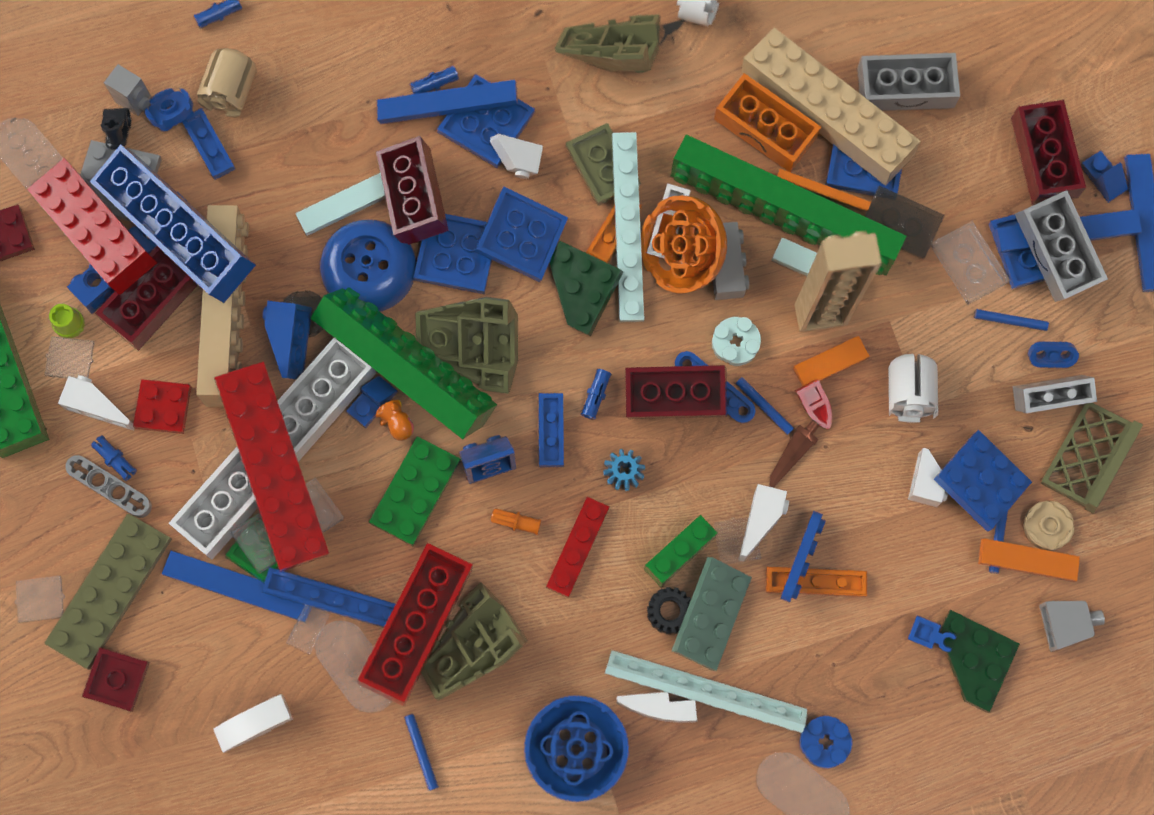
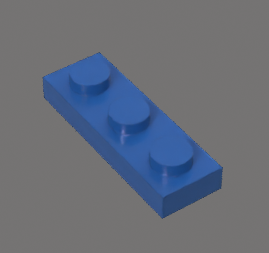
[182,108,235,180]
[539,393,564,468]

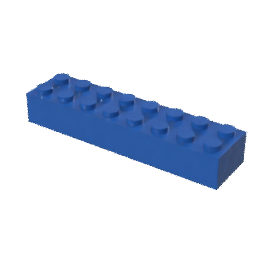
[89,144,256,303]

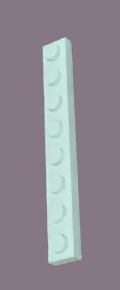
[612,132,644,322]
[605,650,807,733]

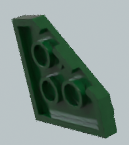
[549,241,624,337]
[939,610,1020,713]

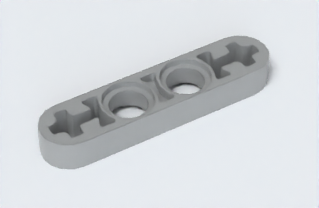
[66,455,152,518]

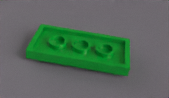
[369,436,461,546]

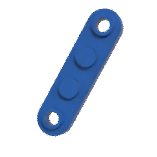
[675,351,756,423]
[780,511,826,603]

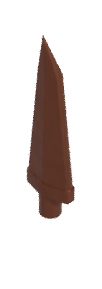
[769,420,820,488]

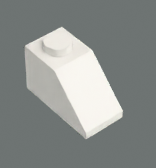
[490,134,543,179]
[908,448,948,507]

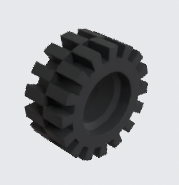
[647,587,691,635]

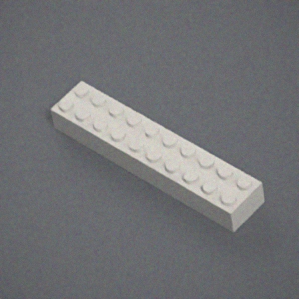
[169,338,376,560]

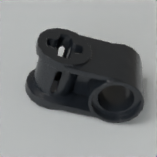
[101,108,131,150]

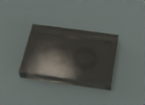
[865,186,945,259]

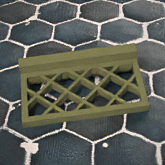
[1041,403,1143,514]

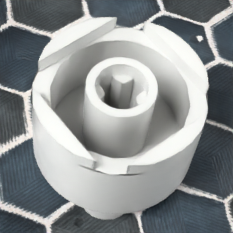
[677,0,719,27]

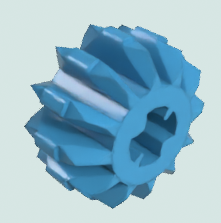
[603,449,645,492]

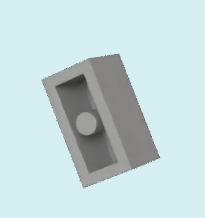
[104,64,152,116]

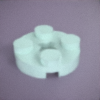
[712,317,761,366]

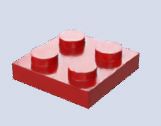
[133,379,192,434]

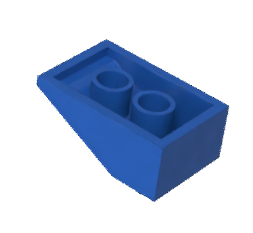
[263,301,312,379]
[459,435,516,484]

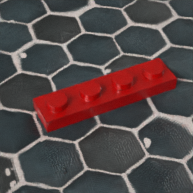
[546,497,610,598]

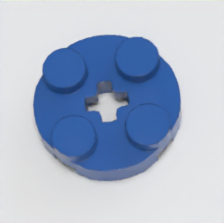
[145,88,194,131]
[800,716,852,768]

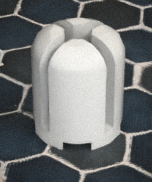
[889,354,938,423]

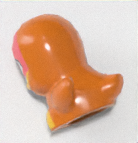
[375,400,414,441]

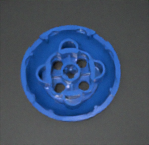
[320,219,416,312]
[524,696,629,802]

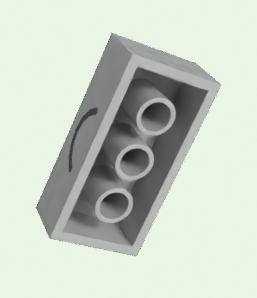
[857,53,960,111]
[1015,190,1108,302]

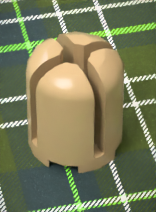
[197,48,256,117]

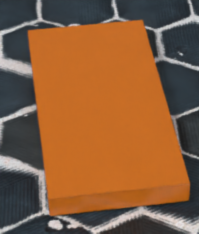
[777,169,871,211]

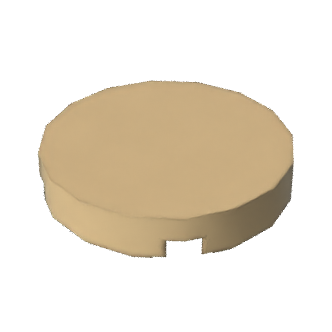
[1023,501,1074,551]

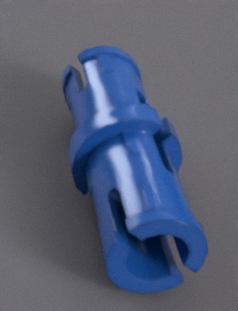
[194,0,242,29]
[410,66,459,94]
[581,369,612,420]
[91,435,137,481]

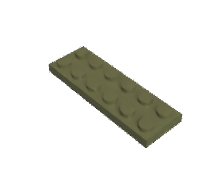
[44,513,172,670]

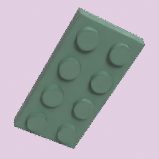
[672,557,752,671]

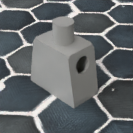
[1039,601,1105,652]

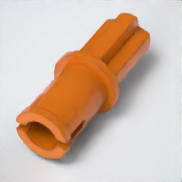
[491,508,541,535]

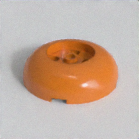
[641,195,727,293]

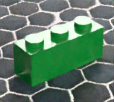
[644,514,718,588]

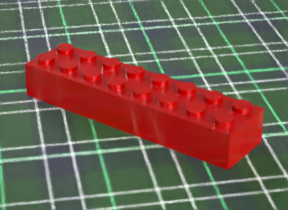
[214,361,329,572]

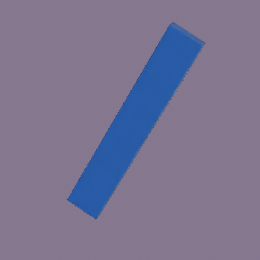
[377,80,518,124]
[1124,154,1154,292]
[995,209,1142,253]
[162,551,310,623]
[262,567,396,628]

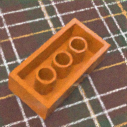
[714,73,821,172]

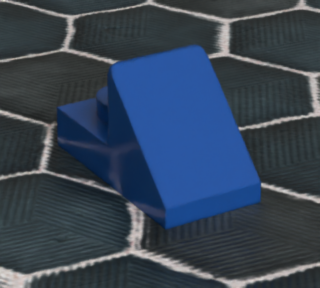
[1081,150,1128,203]
[346,376,398,428]

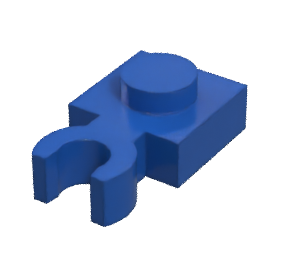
[908,615,957,652]

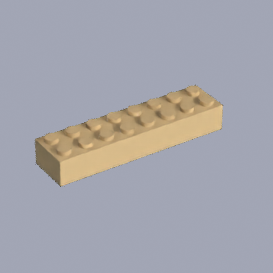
[741,28,921,186]
[197,205,249,407]
[795,232,881,332]

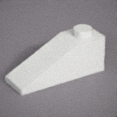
[58,375,135,431]
[739,484,790,562]

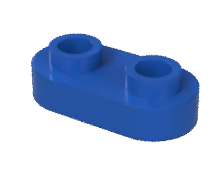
[1028,342,1079,368]

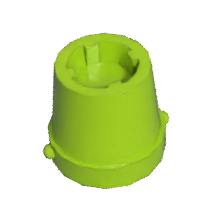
[49,304,85,339]

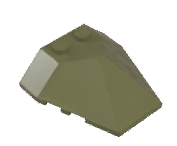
[555,14,660,73]
[415,297,518,394]
[422,582,528,700]

